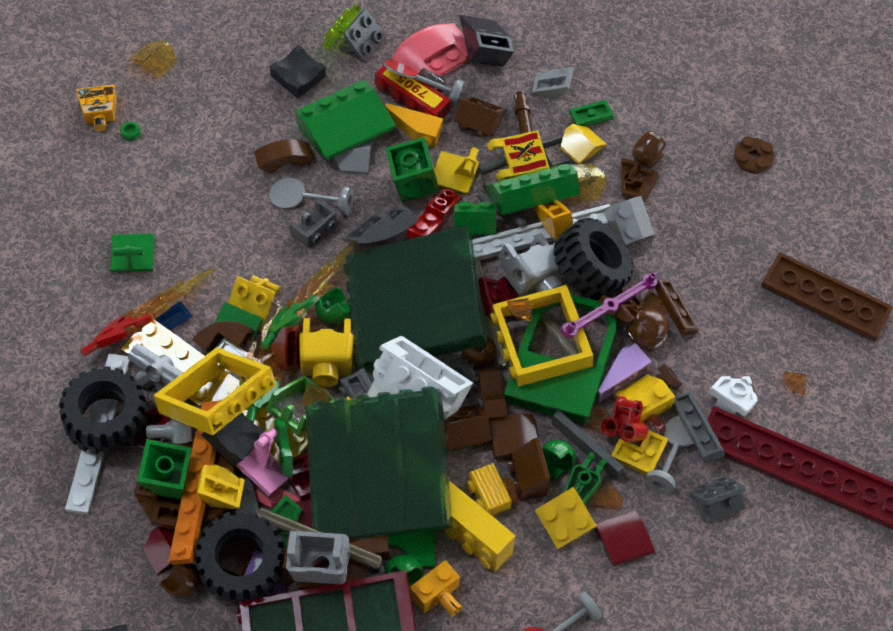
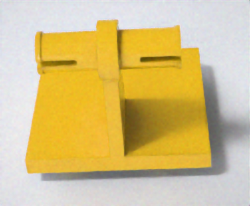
[434,147,480,195]
[228,275,280,332]

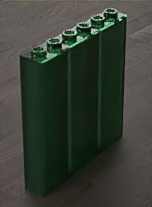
[344,225,488,373]
[305,386,453,540]

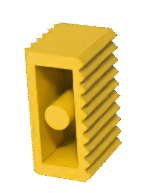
[466,463,512,516]

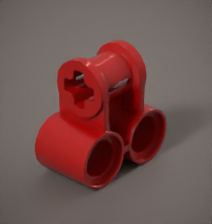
[601,396,648,442]

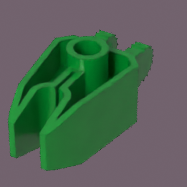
[564,452,607,506]

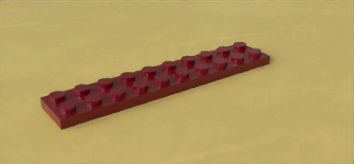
[707,406,893,529]

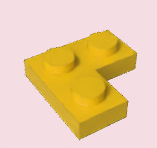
[611,430,668,476]

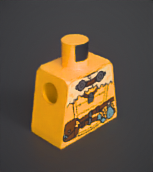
[76,85,117,131]

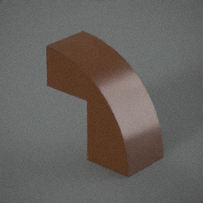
[254,139,314,173]
[192,321,255,353]
[478,368,507,418]

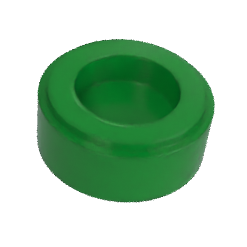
[120,122,141,141]

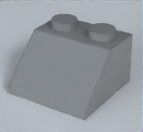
[603,196,655,245]

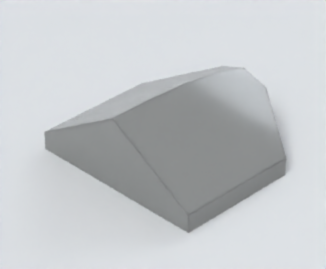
[532,67,573,99]
[334,140,372,174]

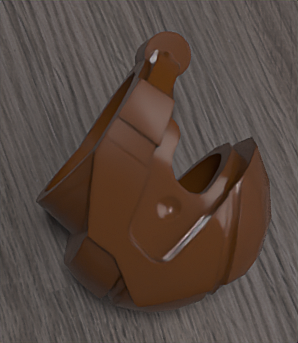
[626,309,669,352]

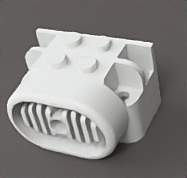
[365,336,473,434]

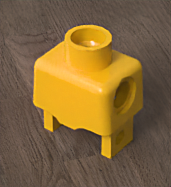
[299,318,354,388]

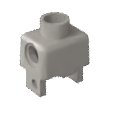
[498,233,563,297]
[286,531,350,584]

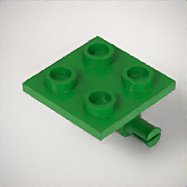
[110,234,154,272]

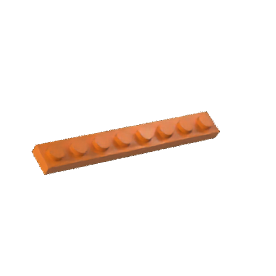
[168,400,221,565]

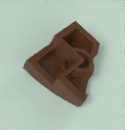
[621,158,659,203]
[599,289,643,323]

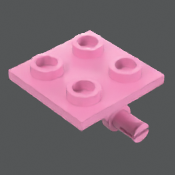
[236,428,289,496]

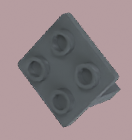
[338,9,386,63]
[689,477,747,523]

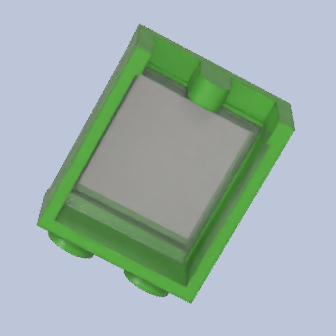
[266,375,337,435]

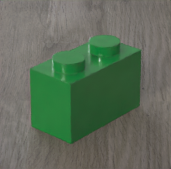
[454,201,496,235]

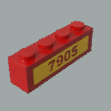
[375,65,451,118]

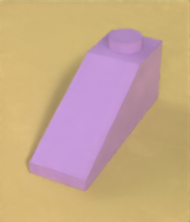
[596,343,652,403]

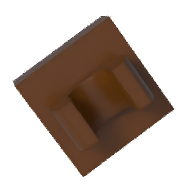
[655,364,683,389]

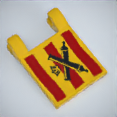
[487,130,549,181]

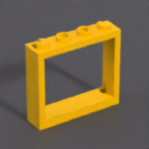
[490,285,593,387]
[153,347,276,435]

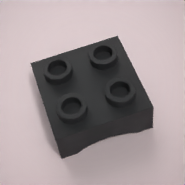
[270,45,326,98]
[202,412,264,467]

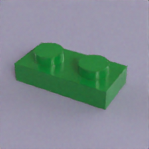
[569,100,614,127]

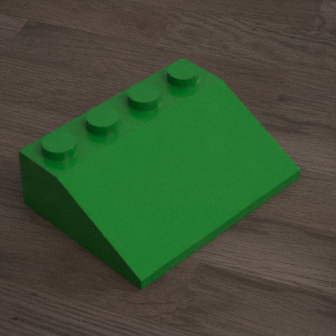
[295,80,396,160]
[484,164,580,215]

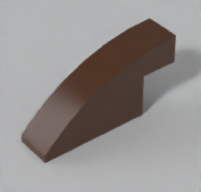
[298,534,390,590]

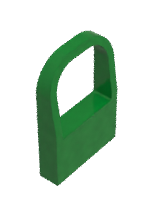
[504,294,616,425]

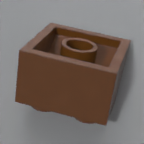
[454,96,507,137]
[440,403,492,451]
[507,437,550,501]

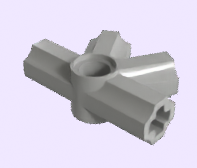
[128,343,183,392]

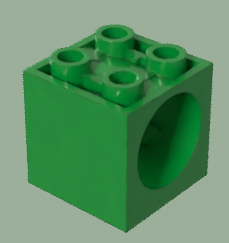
[385,137,440,203]

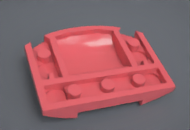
[391,23,469,81]

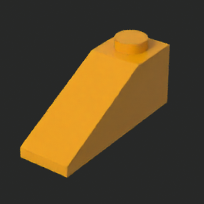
[385,103,443,148]
[532,200,573,240]

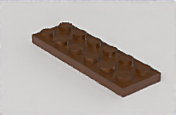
[761,252,893,342]

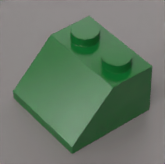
[137,439,192,500]

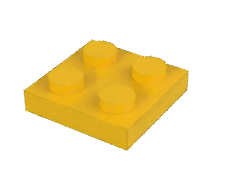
[535,487,597,549]

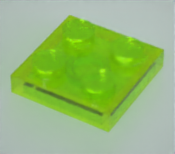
[322,3,361,49]

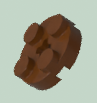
[734,136,774,174]

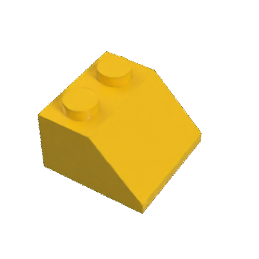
[612,374,675,423]

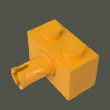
[410,560,463,617]

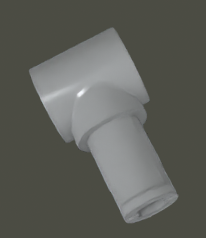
[146,419,192,443]

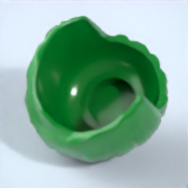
[315,287,350,325]
[542,440,576,479]
[385,554,423,587]

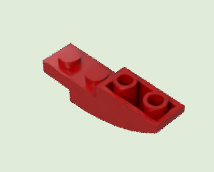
[406,188,461,244]

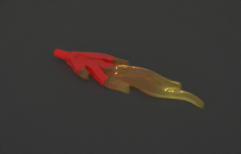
[80,268,214,357]

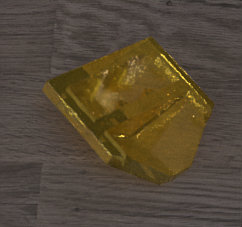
[130,40,177,79]
[571,163,607,204]

